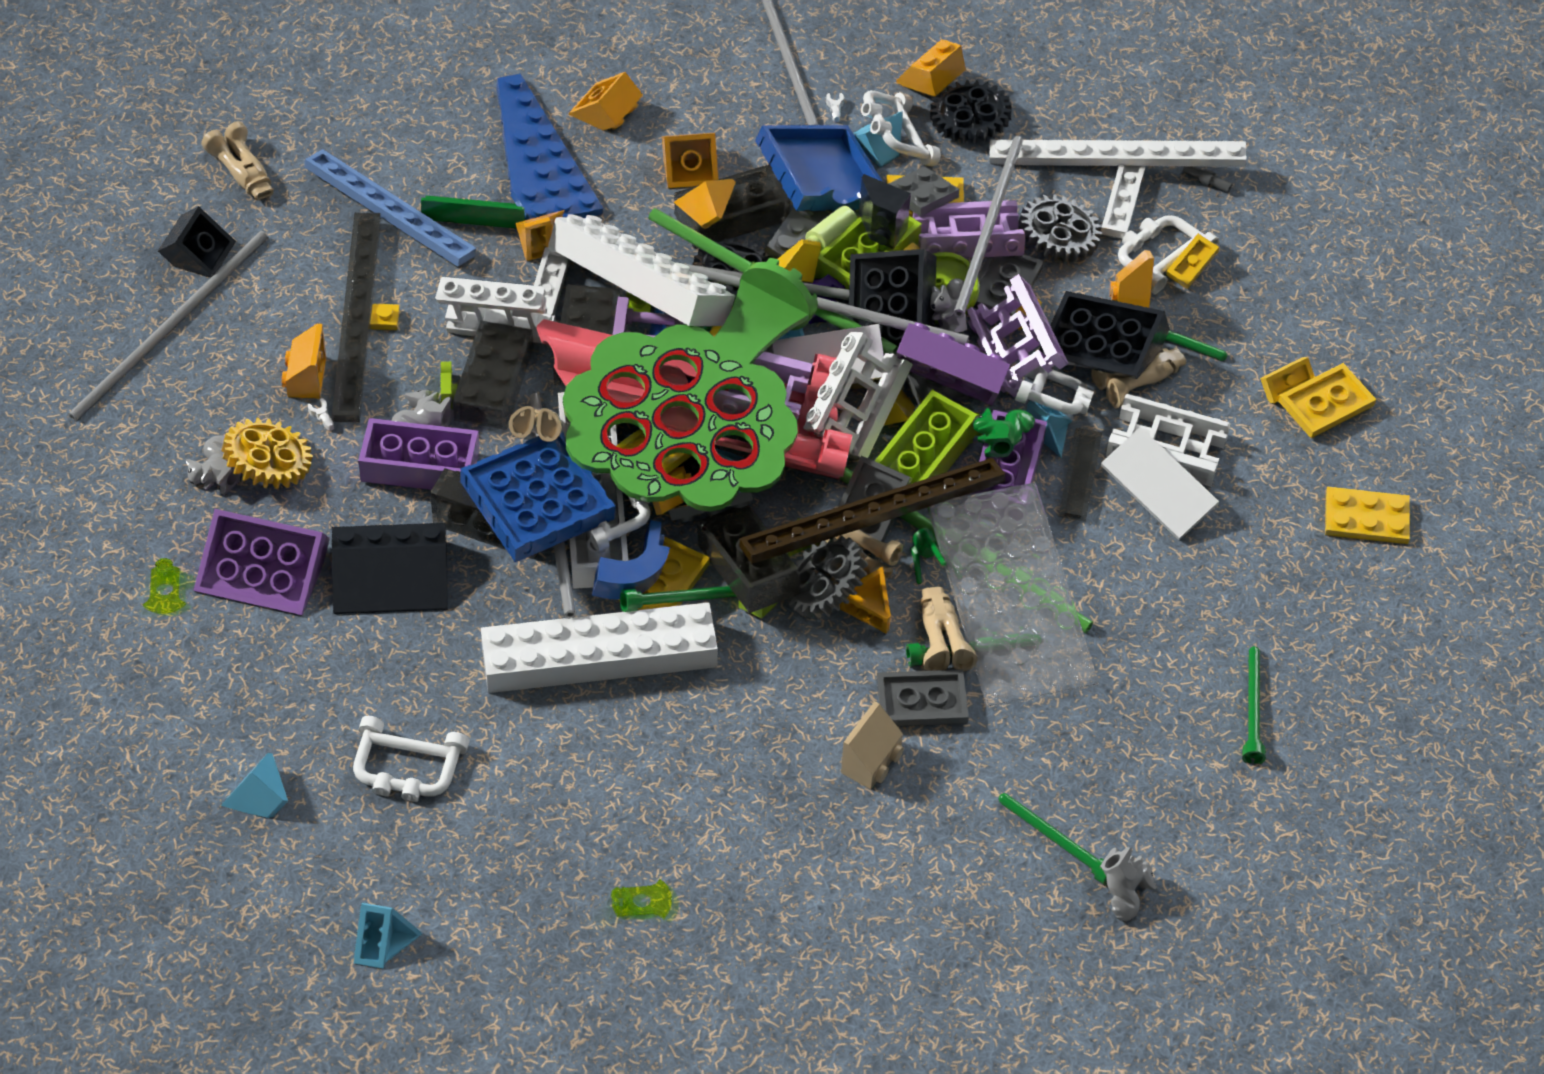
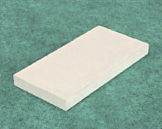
[773,324,884,384]
[1101,426,1219,540]

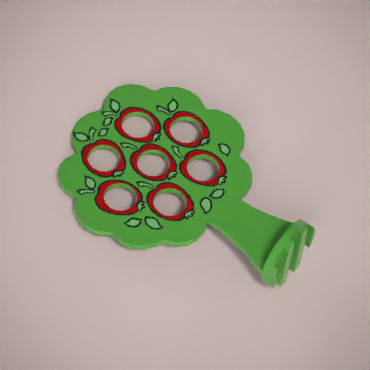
[562,258,818,512]

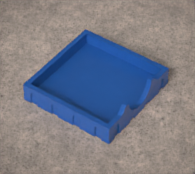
[755,125,882,211]
[460,431,615,562]

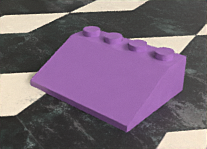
[193,509,330,615]

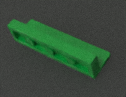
[421,195,525,229]

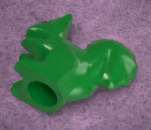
[973,408,1035,457]

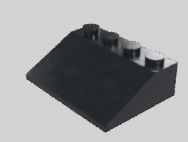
[848,249,937,348]
[1039,291,1170,379]
[332,523,448,614]

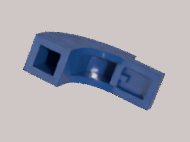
[592,520,670,599]

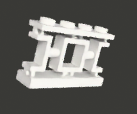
[435,277,556,343]
[803,332,913,460]
[1106,394,1230,487]

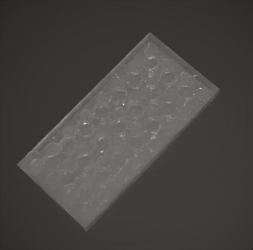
[927,482,1099,709]

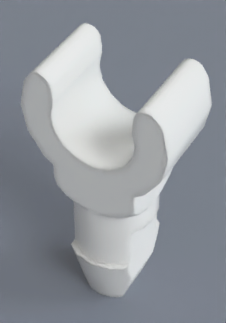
[826,93,844,122]
[308,398,334,431]

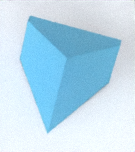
[853,111,903,168]
[1026,400,1073,458]
[221,753,288,818]
[353,903,423,968]

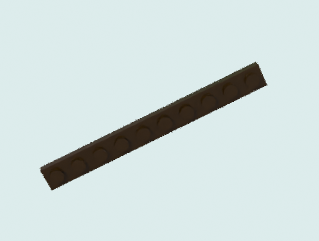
[740,458,1005,564]

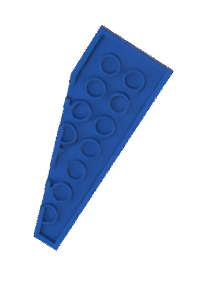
[496,74,604,220]

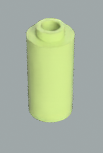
[805,206,858,252]

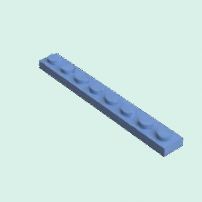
[304,149,476,267]

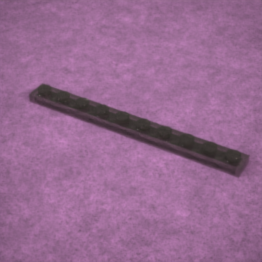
[332,213,381,423]

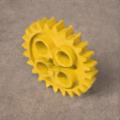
[221,418,313,489]

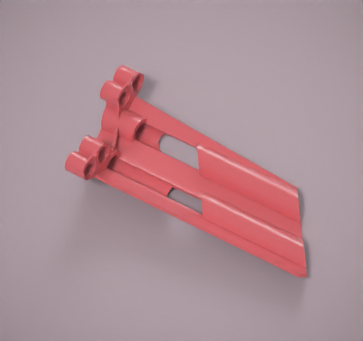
[536,319,853,479]

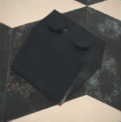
[859,174,911,249]
[158,206,236,278]

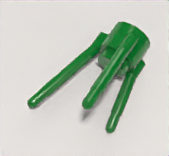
[910,528,962,584]

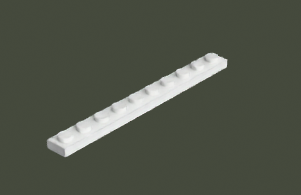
[990,140,1246,167]

